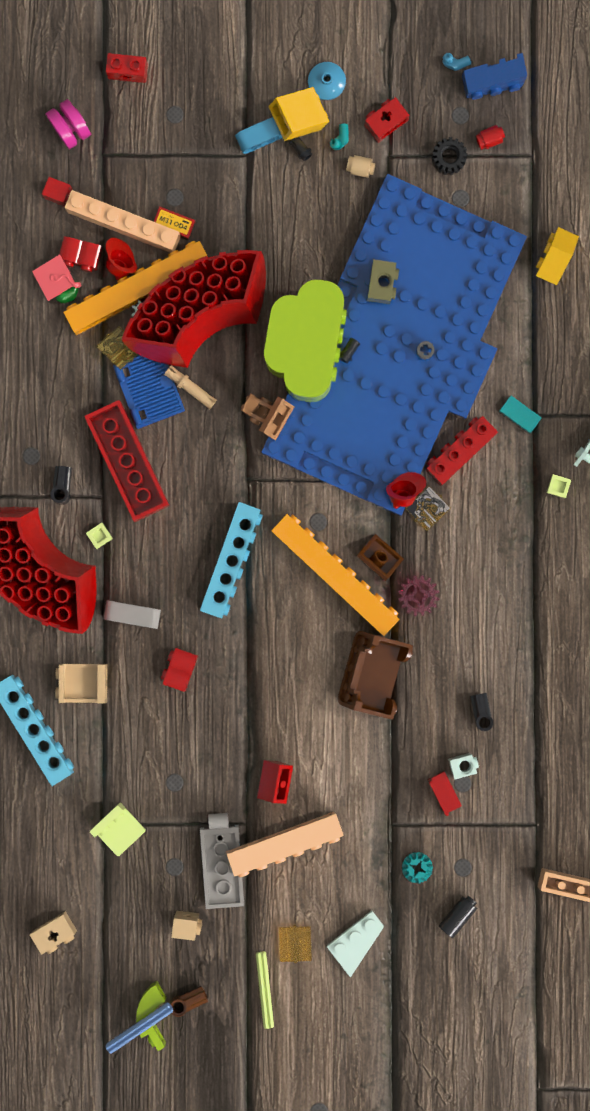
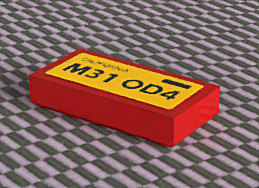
[154,207,195,239]

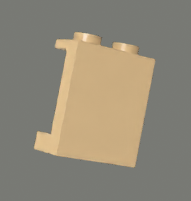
[55,664,107,703]

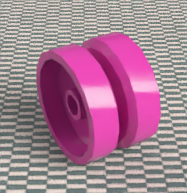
[45,99,91,150]

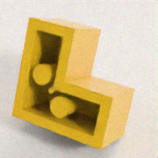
[536,227,579,285]

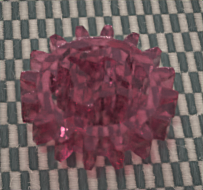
[398,575,440,616]

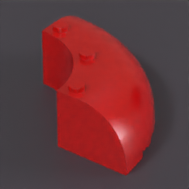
[121,250,266,368]
[0,507,97,634]

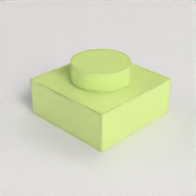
[546,474,571,499]
[86,523,113,549]

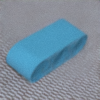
[235,117,283,154]

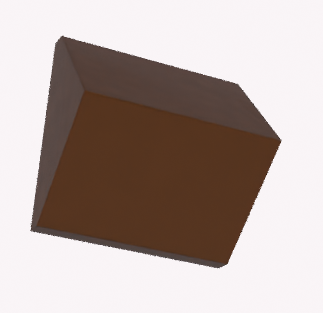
[356,534,404,581]

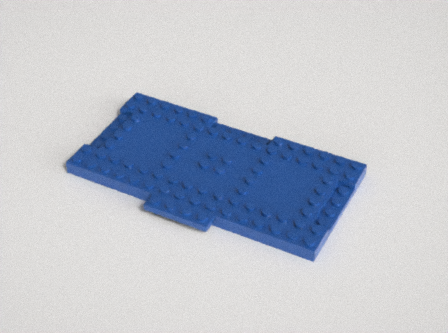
[261,174,527,516]

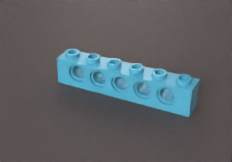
[200,502,263,619]
[0,675,74,786]

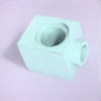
[448,753,479,779]

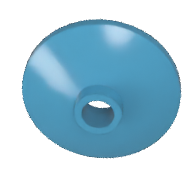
[308,62,346,100]

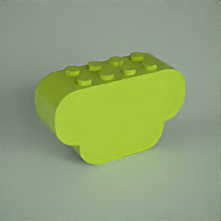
[264,280,347,402]

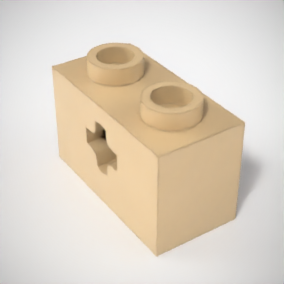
[30,911,77,955]
[171,911,202,941]

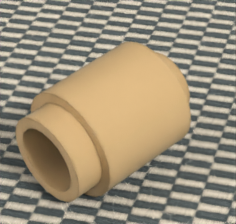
[346,155,375,178]

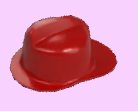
[105,238,137,280]
[386,472,426,509]

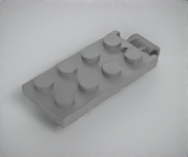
[200,813,244,909]

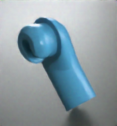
[442,53,471,71]

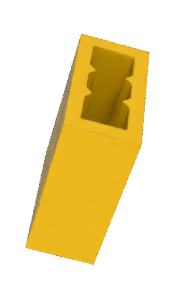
[268,87,329,141]

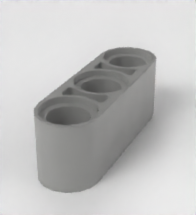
[103,600,161,629]

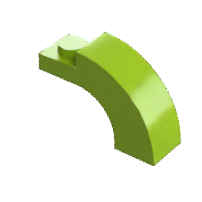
[136,981,166,1051]

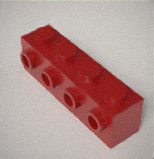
[425,416,498,486]

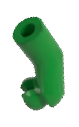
[55,280,79,303]

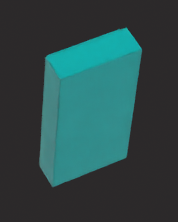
[499,396,541,434]

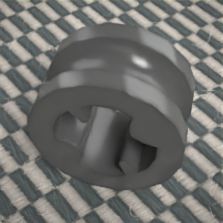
[417,341,435,360]

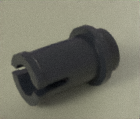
[289,137,312,161]
[339,338,361,364]

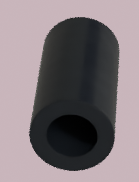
[439,896,478,938]

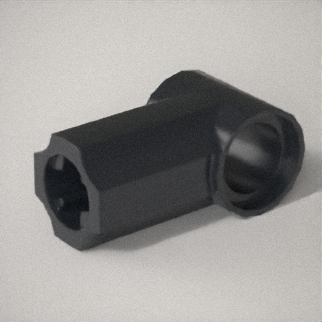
[50,466,72,505]
[470,693,493,731]

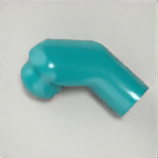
[330,124,349,150]

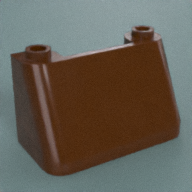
[338,631,413,720]

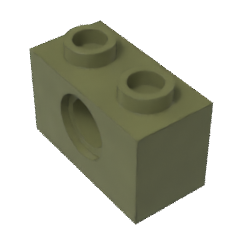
[367,259,399,304]

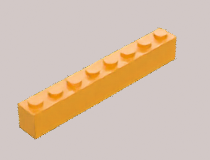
[64,241,207,335]
[271,514,400,636]

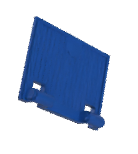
[113,355,185,429]

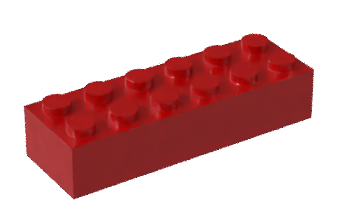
[84,400,170,522]

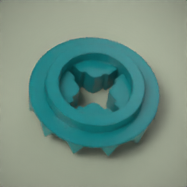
[402,852,433,884]

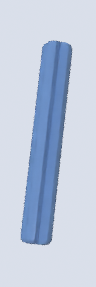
[105,1003,173,1054]

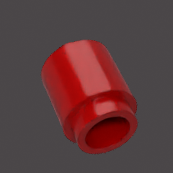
[475,125,505,150]

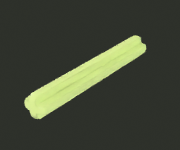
[256,951,274,1029]

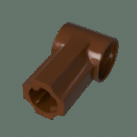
[170,985,209,1017]

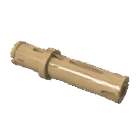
[164,365,217,410]

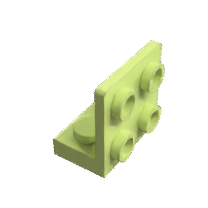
[90,802,146,856]

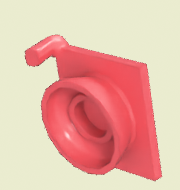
[32,255,82,301]

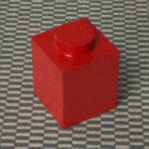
[42,177,73,207]

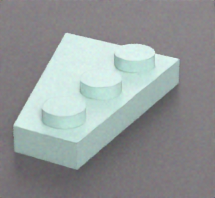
[327,910,384,977]

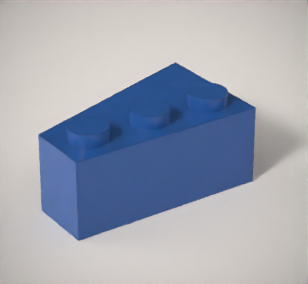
[462,53,527,100]

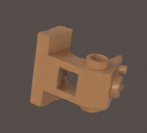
[241,393,294,440]

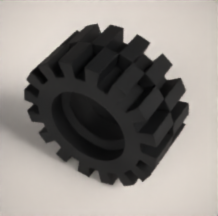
[432,137,467,175]

